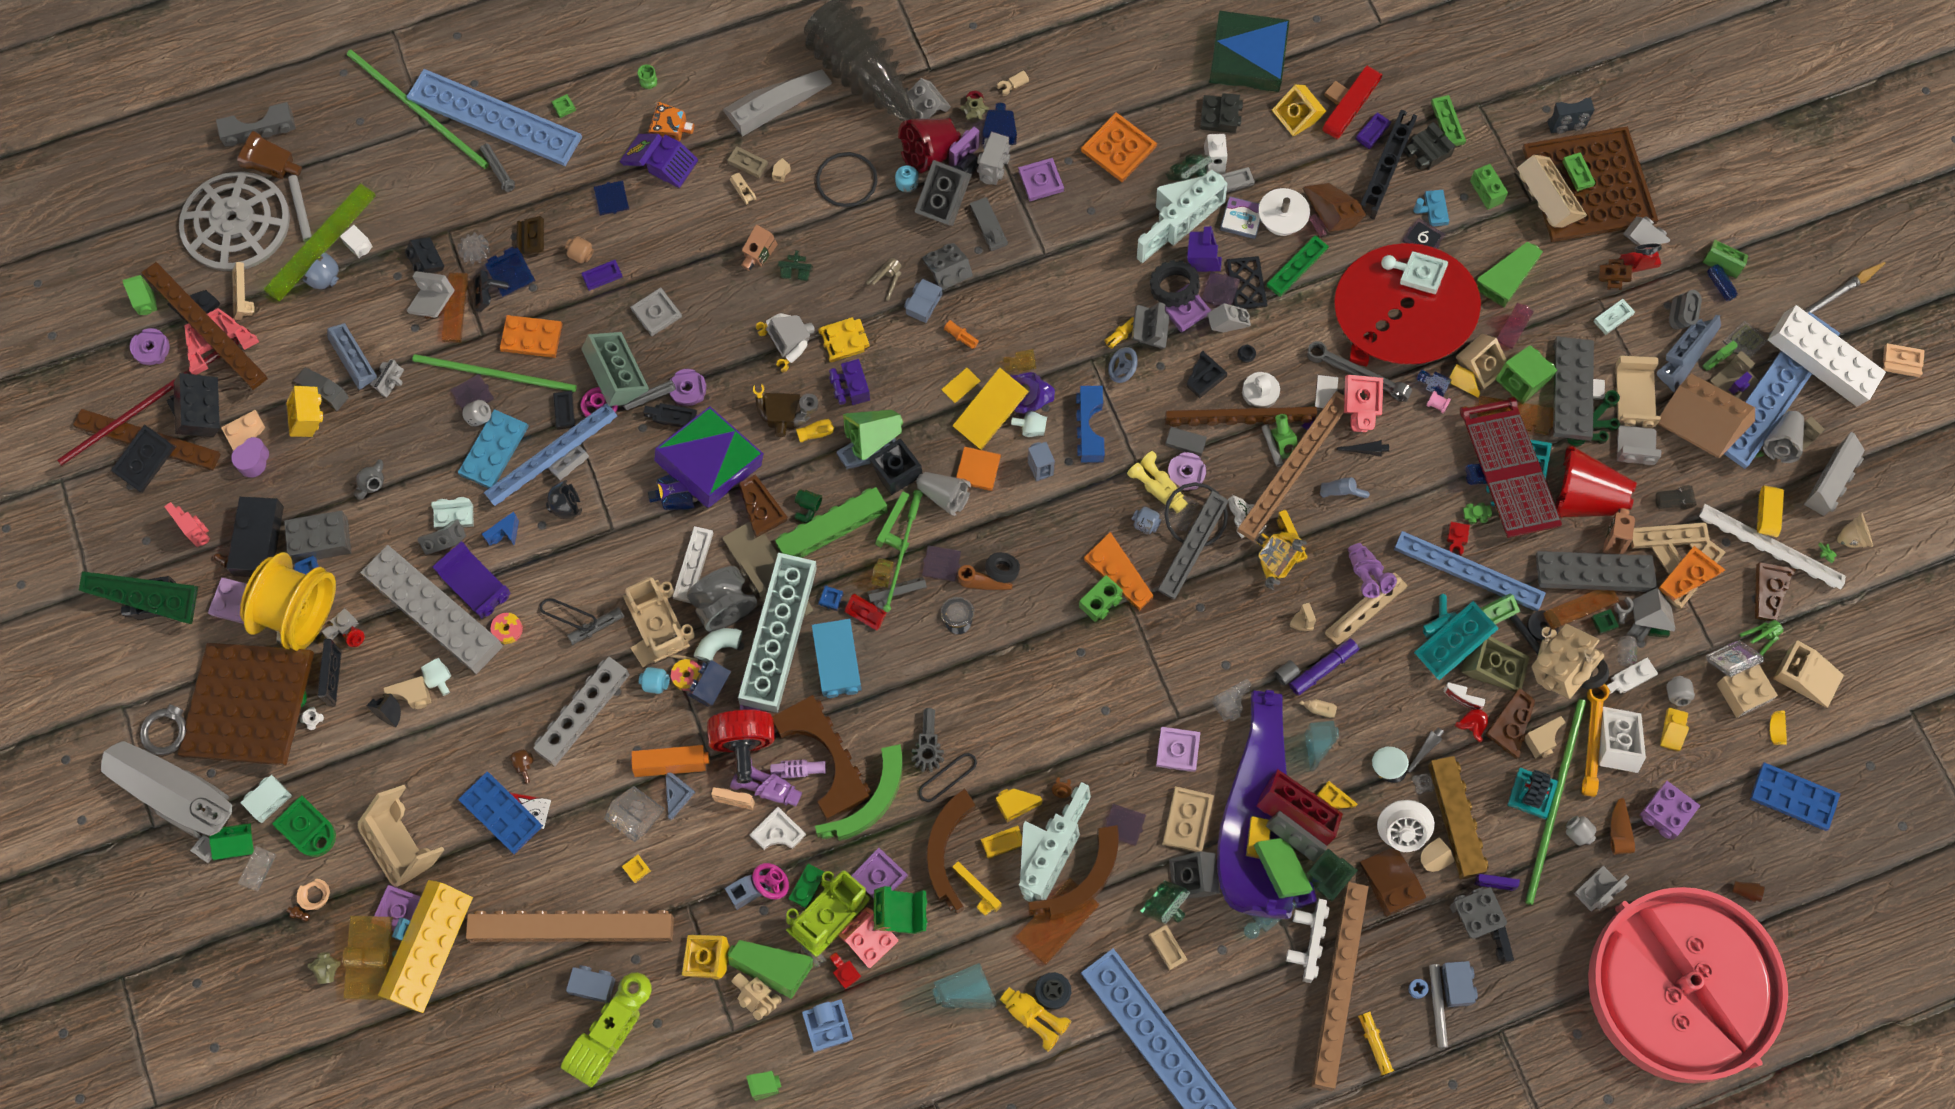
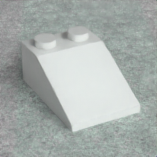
[1598,707,1646,773]

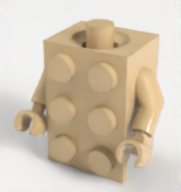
[1532,624,1604,699]

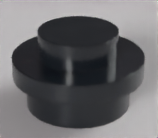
[1237,344,1256,363]

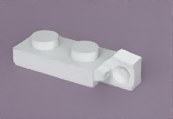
[1607,657,1658,694]

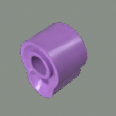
[232,437,269,478]

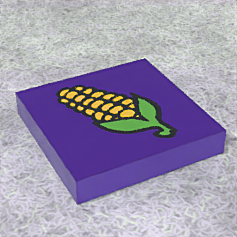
[619,134,662,166]

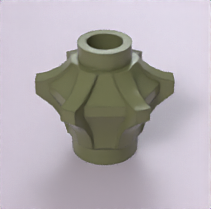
[960,96,989,123]
[308,952,341,984]

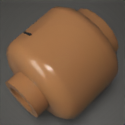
[565,236,594,263]

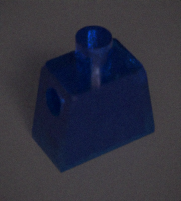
[982,103,1017,145]

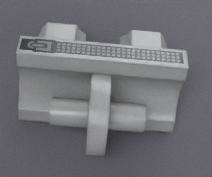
[370,359,404,398]

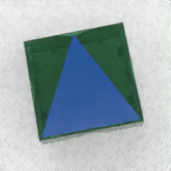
[1209,11,1290,92]

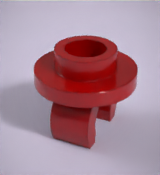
[343,626,365,647]

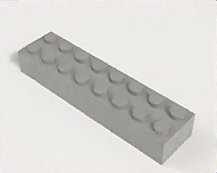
[360,545,503,675]

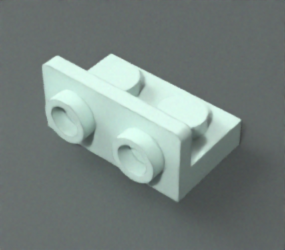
[431,497,474,530]

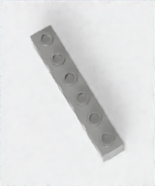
[533,657,630,766]

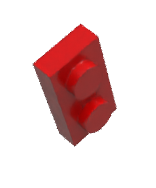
[844,594,887,630]

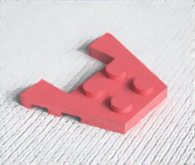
[184,308,259,375]

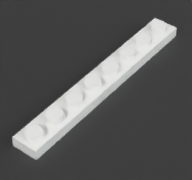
[1699,504,1846,589]

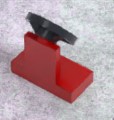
[1619,243,1662,273]

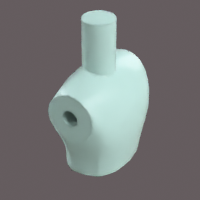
[1011,411,1047,437]
[421,658,451,696]

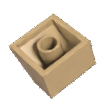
[1456,334,1507,389]

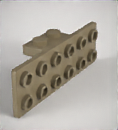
[723,522,813,617]

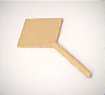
[631,640,698,668]

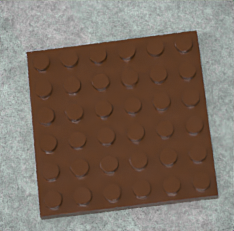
[1522,126,1659,242]
[178,643,314,766]

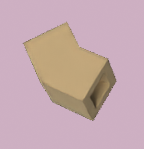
[772,158,791,182]

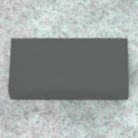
[1165,427,1207,456]

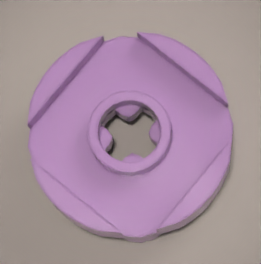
[1168,452,1206,490]

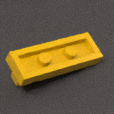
[952,861,1002,916]

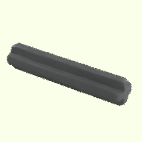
[623,380,676,410]

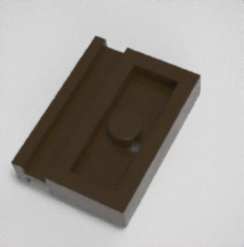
[517,216,544,256]

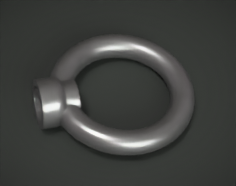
[140,704,186,755]

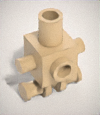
[731,973,782,1020]

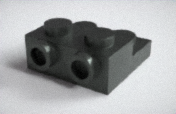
[1200,93,1243,133]

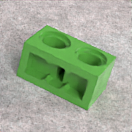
[1470,164,1508,210]
[1079,575,1123,622]

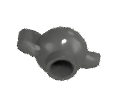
[354,459,384,500]

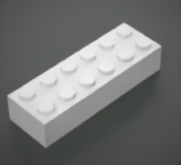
[1768,305,1886,407]

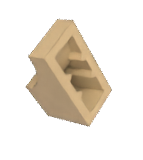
[384,676,432,709]
[1524,716,1565,759]

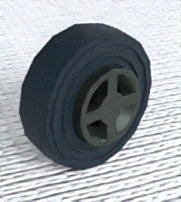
[1035,972,1072,1010]

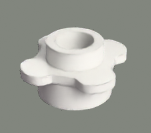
[300,707,324,730]

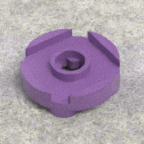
[130,328,170,365]
[670,369,707,406]

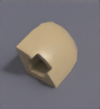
[1421,837,1455,872]

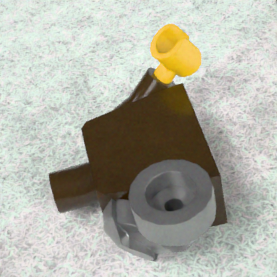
[753,384,819,437]

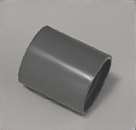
[1274,660,1300,686]

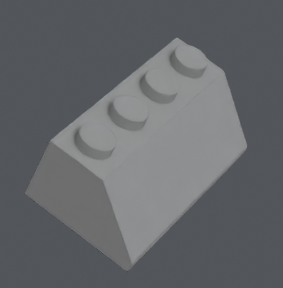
[1804,432,1865,516]

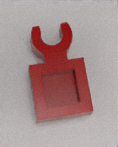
[1447,522,1470,556]

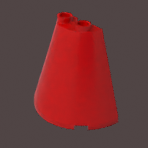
[1555,445,1637,517]

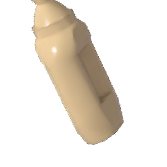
[1300,699,1337,718]

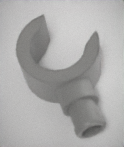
[1614,597,1634,624]

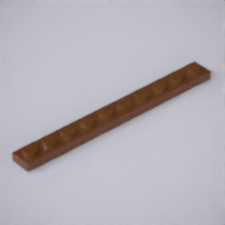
[141,262,268,390]

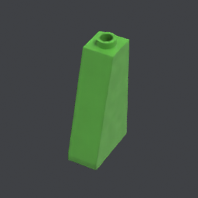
[1476,242,1543,308]
[727,940,813,999]

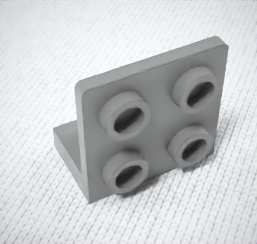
[898,78,951,119]
[407,271,455,318]
[1574,866,1629,911]

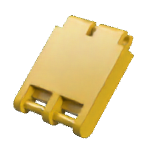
[818,317,870,362]

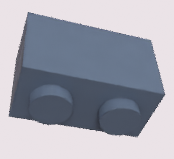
[1028,442,1055,482]
[1441,961,1478,1007]
[566,965,615,1003]

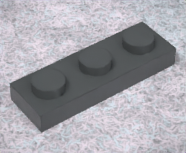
[1266,811,1327,862]

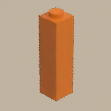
[632,745,709,777]

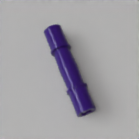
[1289,638,1359,696]

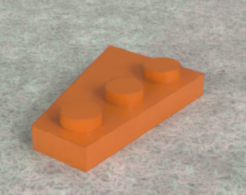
[1658,546,1725,601]

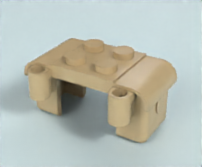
[623,577,695,663]

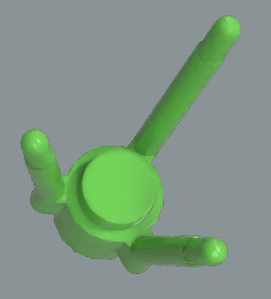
[1740,620,1783,659]

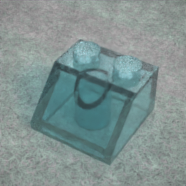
[1305,721,1339,771]

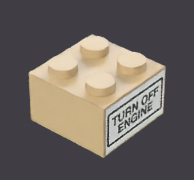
[1716,664,1778,718]

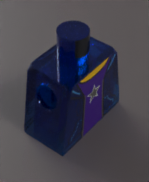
[648,474,695,510]

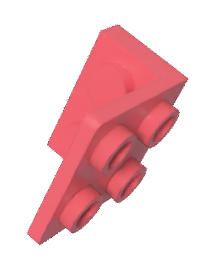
[838,907,898,968]

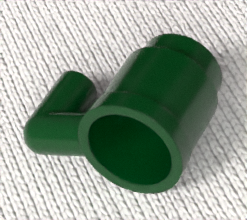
[794,489,823,524]

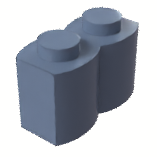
[904,279,942,323]

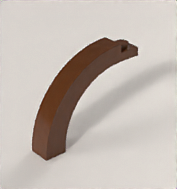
[927,789,976,914]
[1028,825,1119,920]

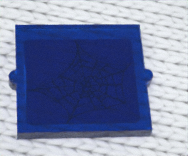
[594,180,629,216]

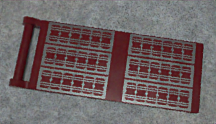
[1460,396,1562,538]

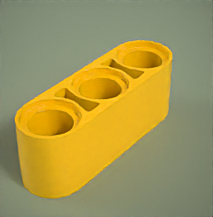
[1757,485,1784,537]

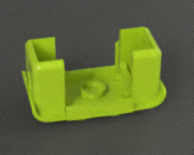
[786,870,870,957]

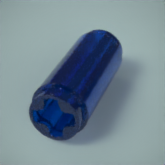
[1707,264,1739,302]

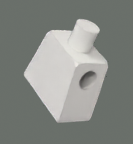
[1204,134,1227,175]

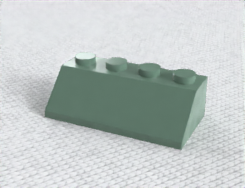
[582,332,649,406]

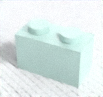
[240,775,292,823]

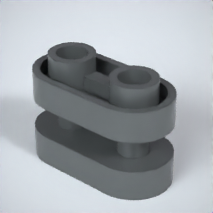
[1669,290,1702,330]

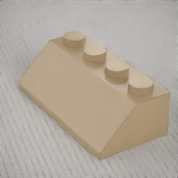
[1517,155,1587,228]

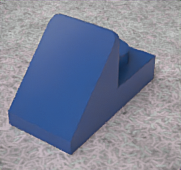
[482,512,519,546]

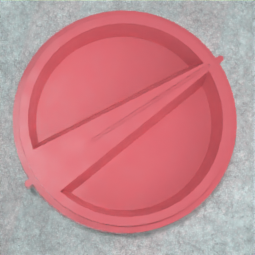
[1588,887,1788,1083]

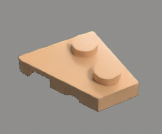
[221,410,265,451]

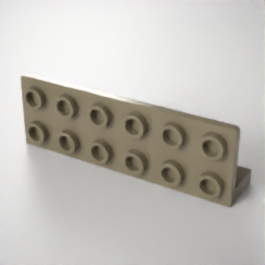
[1710,351,1825,450]

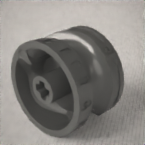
[687,566,757,632]

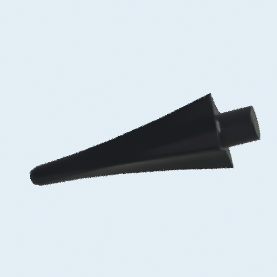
[1337,440,1389,456]

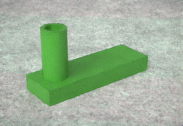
[875,492,910,553]

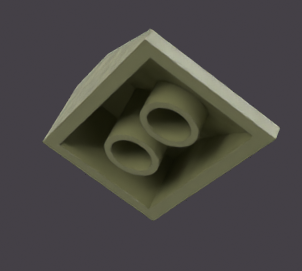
[1461,636,1530,692]

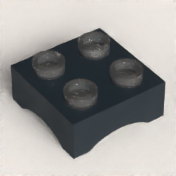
[1547,97,1595,134]

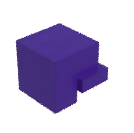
[1187,226,1222,272]

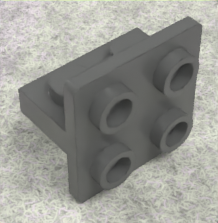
[1132,302,1169,349]

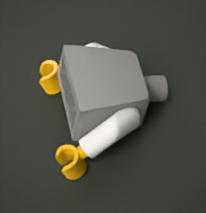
[756,313,814,372]

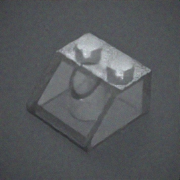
[604,786,664,842]

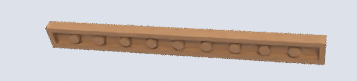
[1237,391,1345,541]

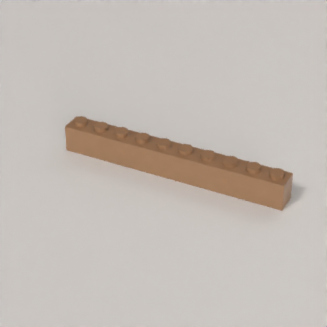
[1311,882,1368,1091]
[466,910,674,942]

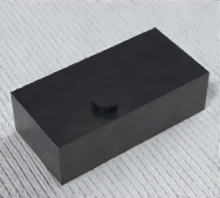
[227,496,284,577]

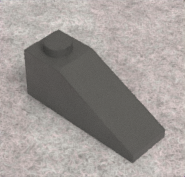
[293,367,349,411]

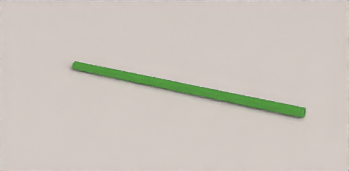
[347,50,489,169]
[1525,699,1586,905]

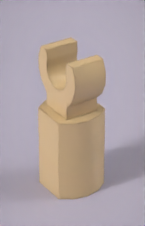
[997,71,1029,96]

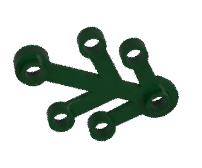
[1567,390,1620,447]

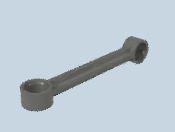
[1307,341,1412,402]

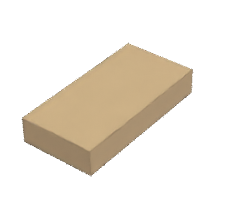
[1148,925,1187,971]

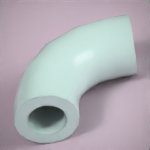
[694,628,742,662]

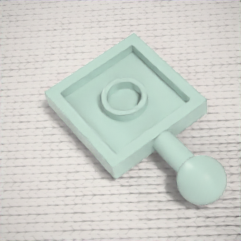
[1381,251,1448,294]

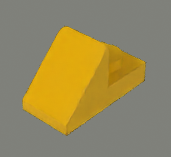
[1660,708,1689,751]

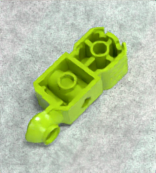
[561,972,652,1087]

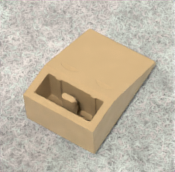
[1773,640,1844,708]

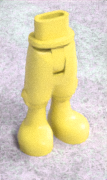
[1127,451,1188,513]

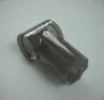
[1655,485,1697,509]

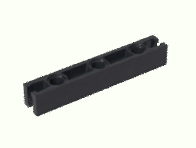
[1361,110,1418,220]

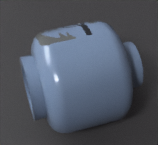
[1132,507,1161,535]

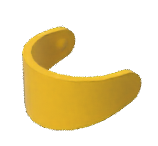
[1769,711,1787,745]

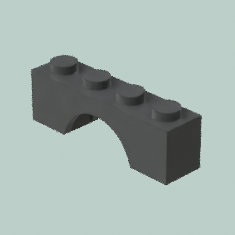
[216,102,296,147]

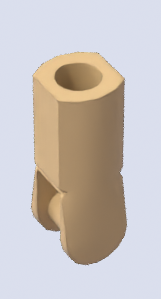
[730,173,756,205]

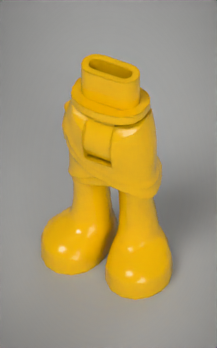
[1000,987,1071,1052]

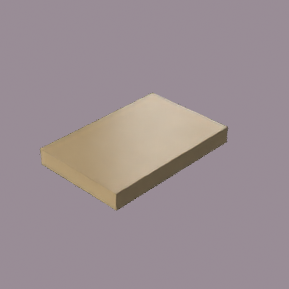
[1162,786,1214,852]

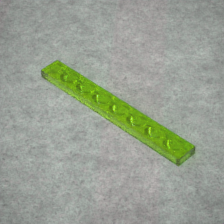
[264,183,376,302]

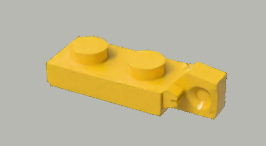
[1277,510,1307,563]

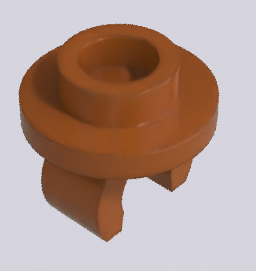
[1052,777,1072,798]

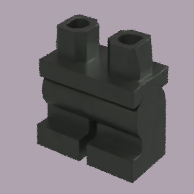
[1404,122,1456,170]

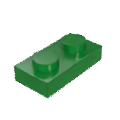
[789,863,824,909]

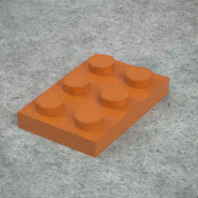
[500,315,563,358]

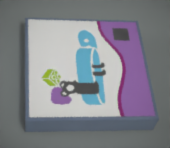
[1220,196,1261,239]

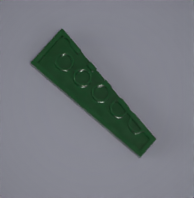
[79,571,199,624]

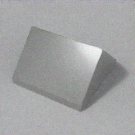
[1633,587,1675,631]

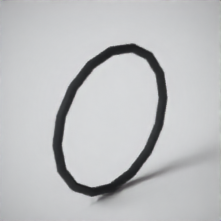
[816,152,878,207]
[1164,482,1228,546]

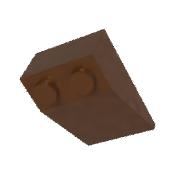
[1302,183,1366,232]
[1359,848,1426,917]

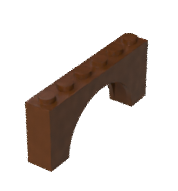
[772,695,871,823]

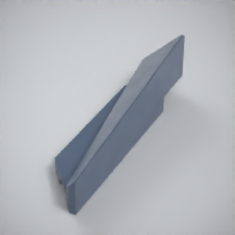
[1657,315,1721,392]

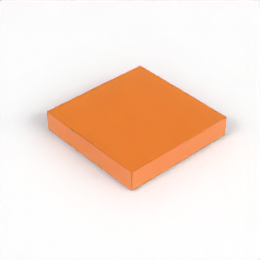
[956,447,1001,491]

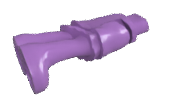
[1348,543,1397,598]
[730,759,802,807]

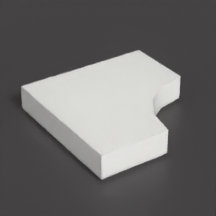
[750,807,806,850]

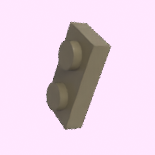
[727,146,768,178]

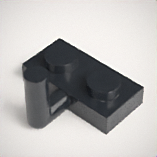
[473,270,509,312]

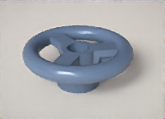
[1108,347,1138,383]

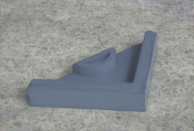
[666,773,695,820]

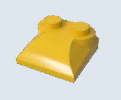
[682,935,730,980]

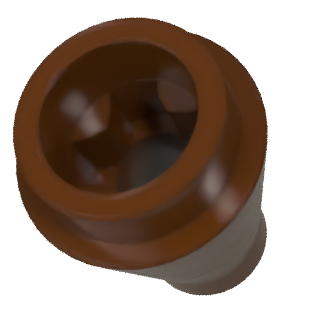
[1732,881,1765,903]

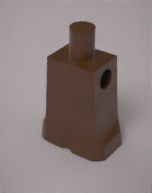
[237,131,302,180]

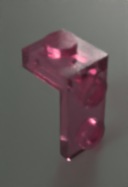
[1497,303,1534,349]

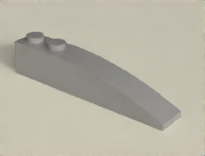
[723,69,832,137]

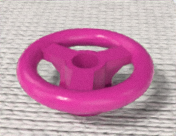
[581,387,618,417]
[752,863,789,899]

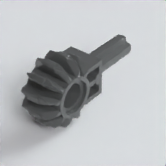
[911,708,944,773]

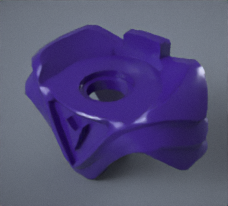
[1010,372,1055,413]

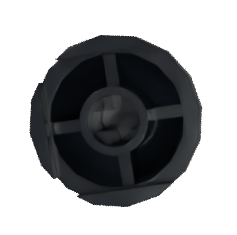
[546,480,582,519]

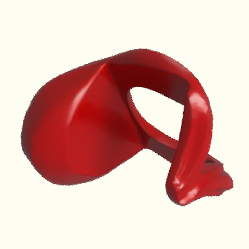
[1455,709,1488,742]

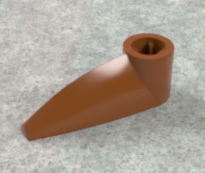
[958,565,1013,590]
[1610,798,1635,855]

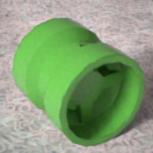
[637,64,658,89]

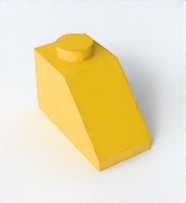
[996,789,1042,823]

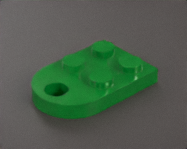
[272,795,336,857]

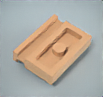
[1882,343,1924,377]
[711,787,755,810]

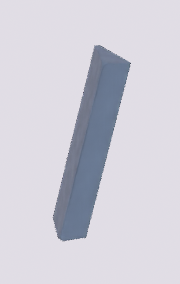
[327,323,377,389]

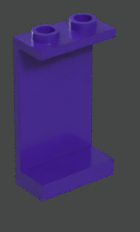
[433,541,511,619]

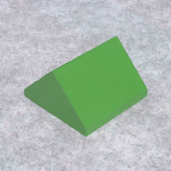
[1703,240,1748,279]

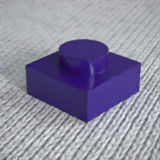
[1729,372,1752,395]
[1294,882,1318,908]

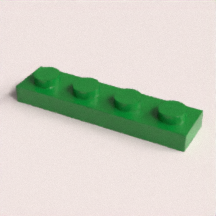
[1267,235,1329,297]

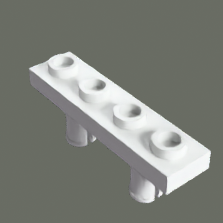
[1286,899,1329,983]

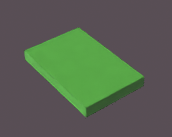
[1253,838,1313,898]

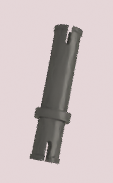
[567,607,624,645]

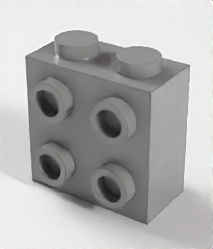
[977,132,1011,185]

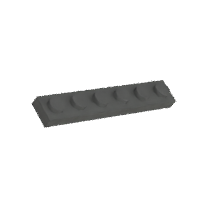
[1157,491,1229,600]

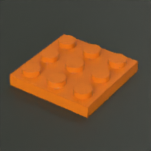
[1081,112,1157,183]

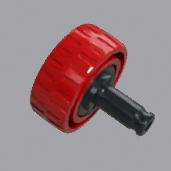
[707,710,774,784]

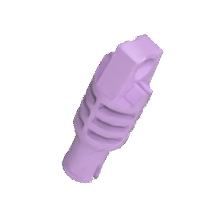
[770,759,826,778]

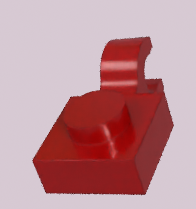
[829,952,861,990]

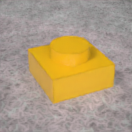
[622,855,651,883]

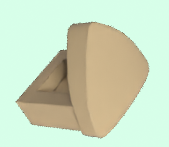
[1290,603,1316,631]

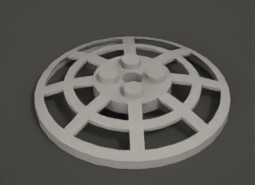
[179,172,290,271]

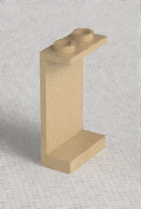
[1616,356,1661,428]

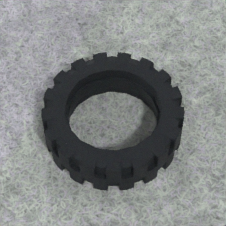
[1150,260,1200,307]

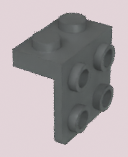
[922,243,973,290]
[1449,887,1507,939]

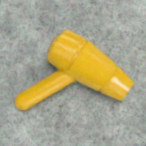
[796,419,834,443]

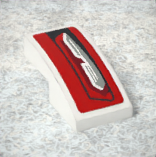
[1443,683,1485,710]

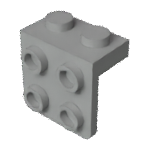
[1617,425,1661,465]

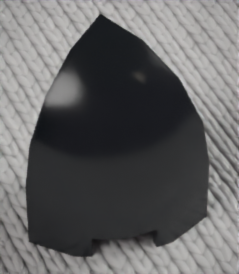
[366,693,401,727]

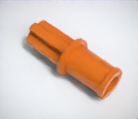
[944,320,979,349]

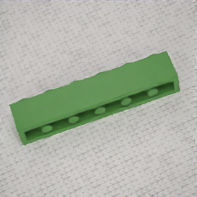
[775,487,888,558]

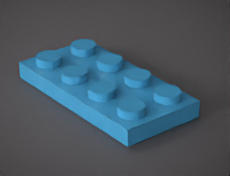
[458,409,529,488]

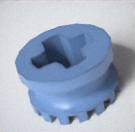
[1408,979,1428,999]

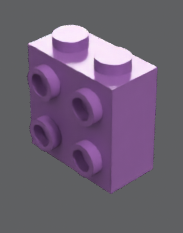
[1639,781,1700,840]

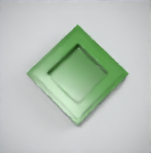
[551,94,576,118]

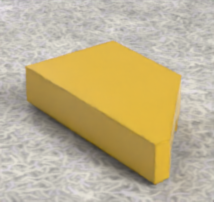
[1447,364,1480,397]
[1317,781,1358,809]

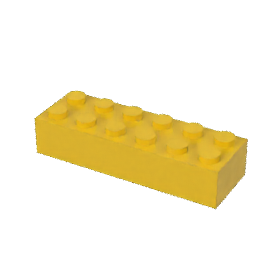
[378,880,473,1013]

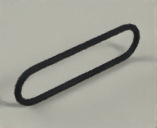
[540,598,597,631]
[919,753,977,802]

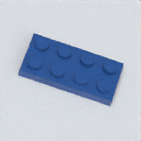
[1750,762,1840,831]
[458,771,543,855]

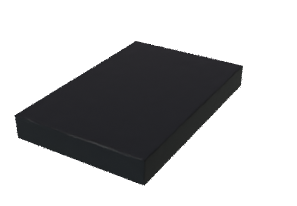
[111,424,176,493]
[318,639,342,706]

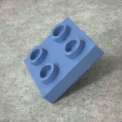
[802,999,854,1053]

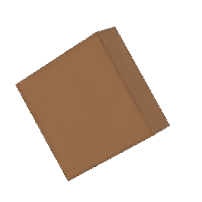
[1324,81,1349,105]

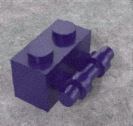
[829,359,870,405]

